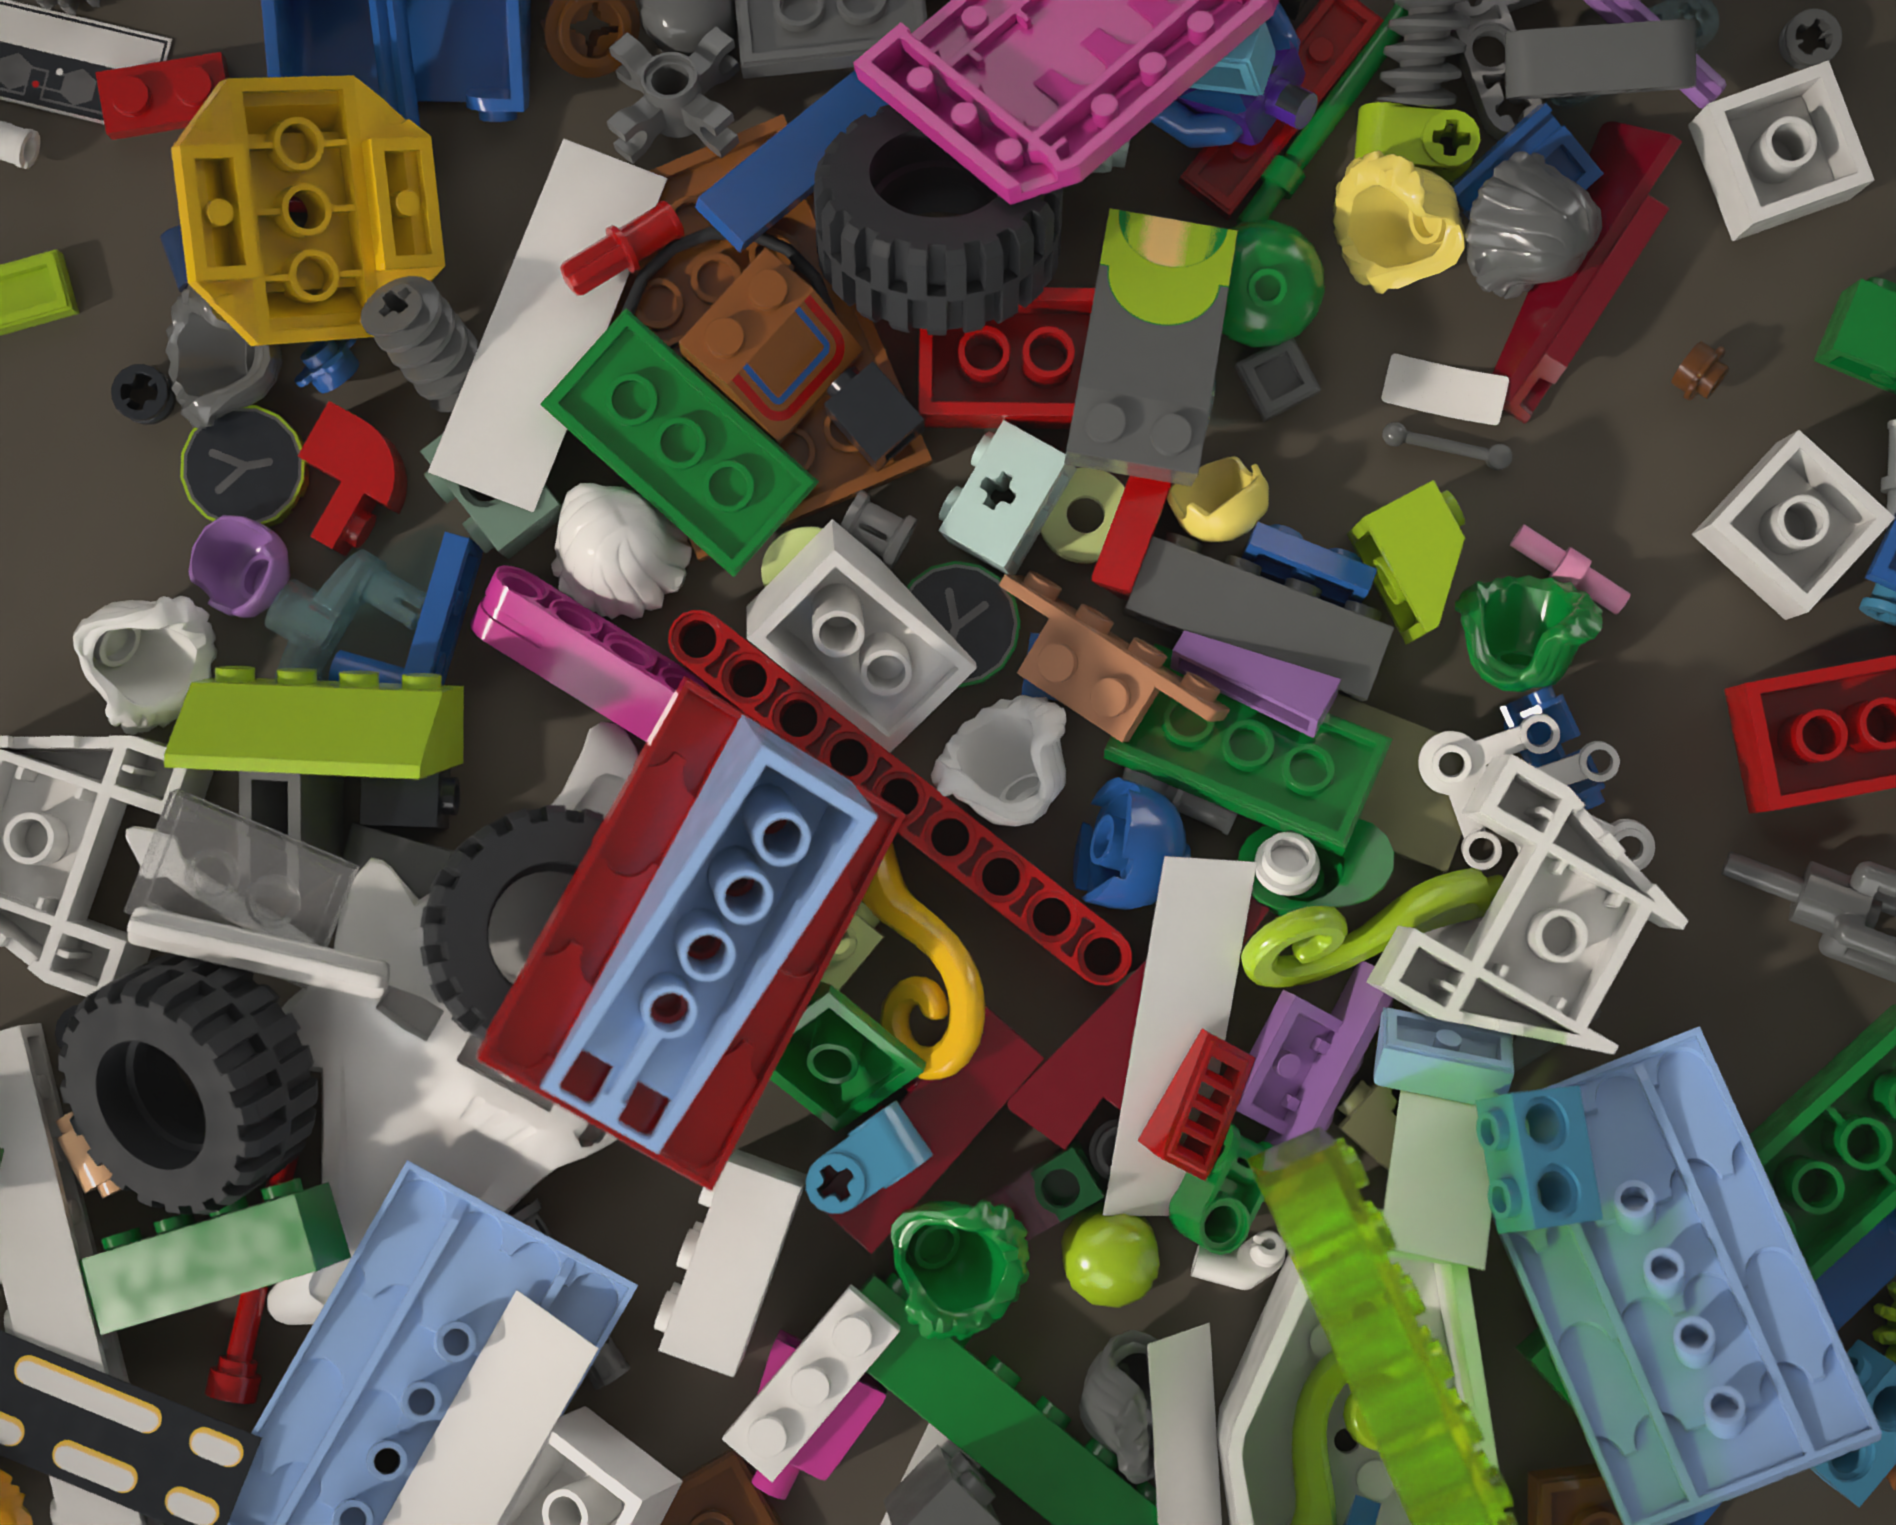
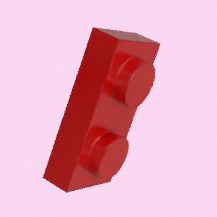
[95,52,229,140]

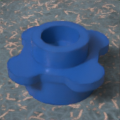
[294,338,360,393]

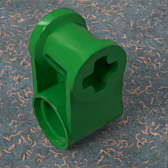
[1169,1123,1282,1255]

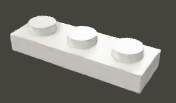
[722,1284,901,1482]

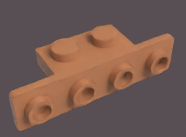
[999,570,1230,742]

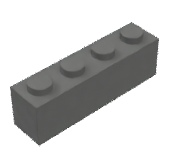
[1122,532,1394,702]

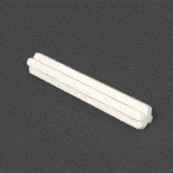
[127,906,390,999]

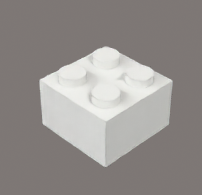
[1688,60,1874,242]
[1692,430,1896,620]

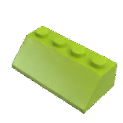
[164,666,464,779]

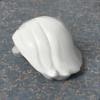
[551,483,693,619]
[73,596,218,735]
[931,695,1066,827]

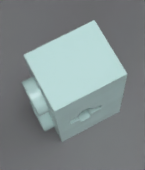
[938,420,1077,575]

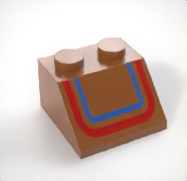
[678,247,863,445]

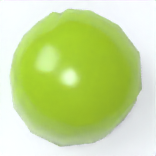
[1061,1202,1160,1308]

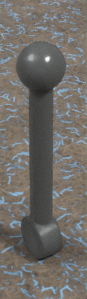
[1382,422,1513,470]

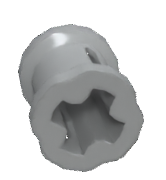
[840,490,918,570]

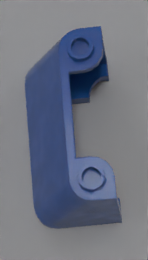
[261,0,531,122]

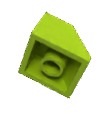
[1347,480,1465,645]

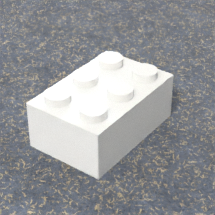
[654,1150,807,1378]

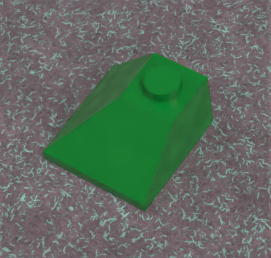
[770,981,926,1132]

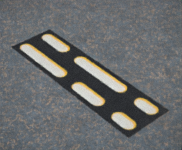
[0,1330,262,1525]

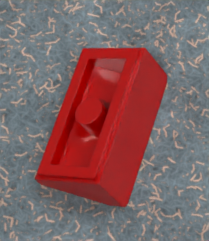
[1091,476,1172,600]

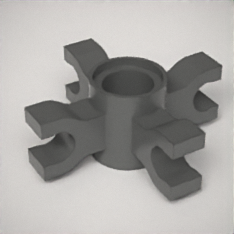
[607,26,740,164]

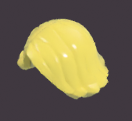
[1333,150,1466,294]

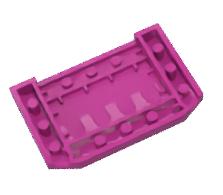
[853,0,1279,205]

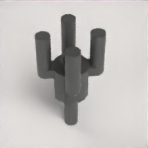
[1721,851,1896,983]

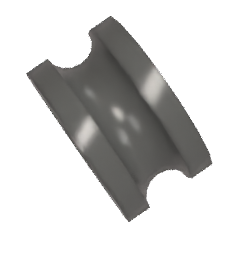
[1778,8,1843,70]

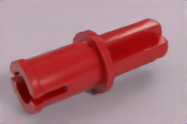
[560,201,685,296]

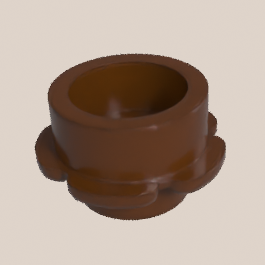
[1671,341,1730,401]

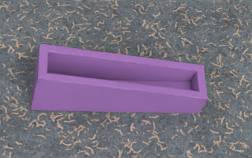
[1170,630,1341,738]

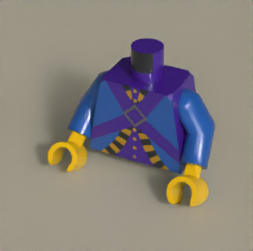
[1150,2,1318,148]

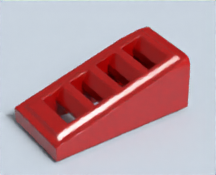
[1137,1028,1256,1181]

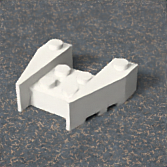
[0,736,214,997]
[1366,754,1688,1054]

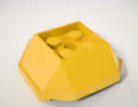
[171,75,445,346]

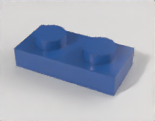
[1241,522,1377,608]

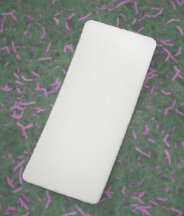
[1381,353,1509,425]

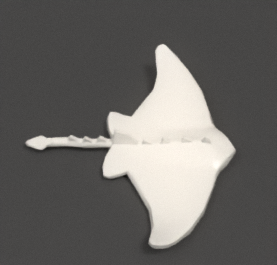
[126,721,638,1325]

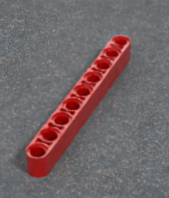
[668,610,1132,986]

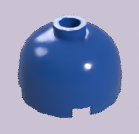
[1073,777,1191,910]

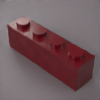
[821,1005,1044,1254]

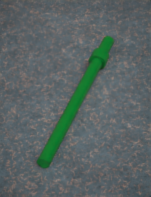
[1236,4,1408,224]

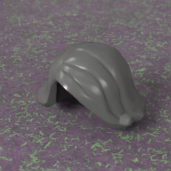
[1464,151,1603,299]
[166,285,283,429]
[1079,1330,1158,1484]

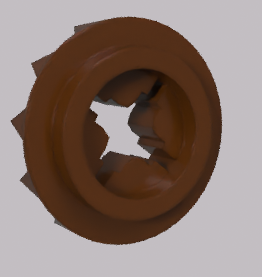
[540,0,640,78]

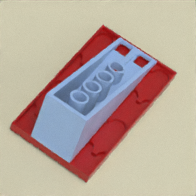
[476,676,906,1192]

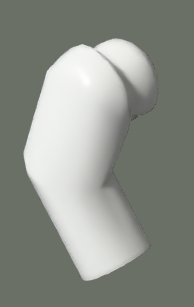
[1191,1230,1286,1290]

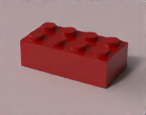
[919,287,1095,429]
[1724,655,1896,814]

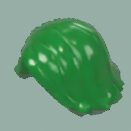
[1455,575,1603,692]
[891,1200,1030,1340]

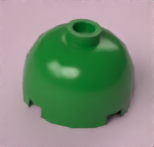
[1222,219,1325,347]

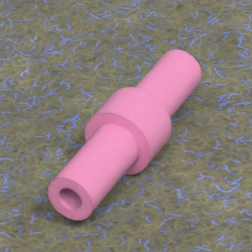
[1510,524,1631,615]

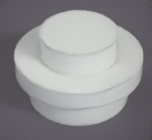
[1254,832,1320,896]

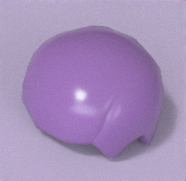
[188,515,291,618]

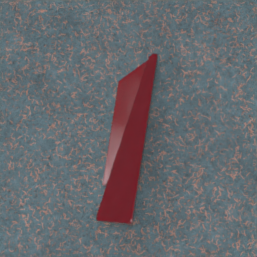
[1492,121,1682,424]
[1007,896,1270,1150]

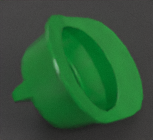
[1238,818,1394,917]

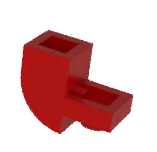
[298,401,407,557]

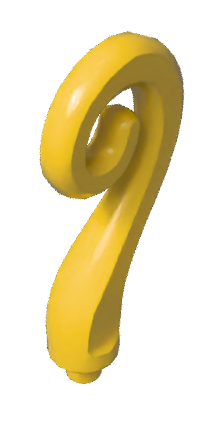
[862,842,985,1080]

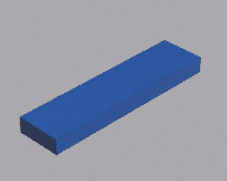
[695,70,888,253]

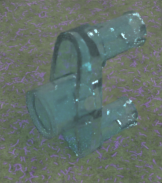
[265,549,427,681]

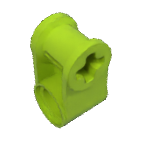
[1354,102,1480,182]

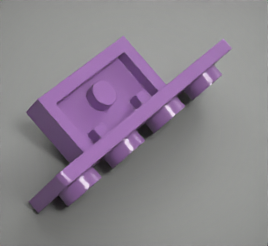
[1236,961,1394,1208]

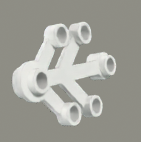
[1418,713,1655,870]

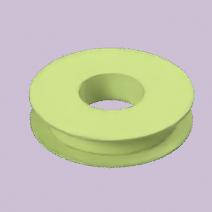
[1040,467,1125,564]

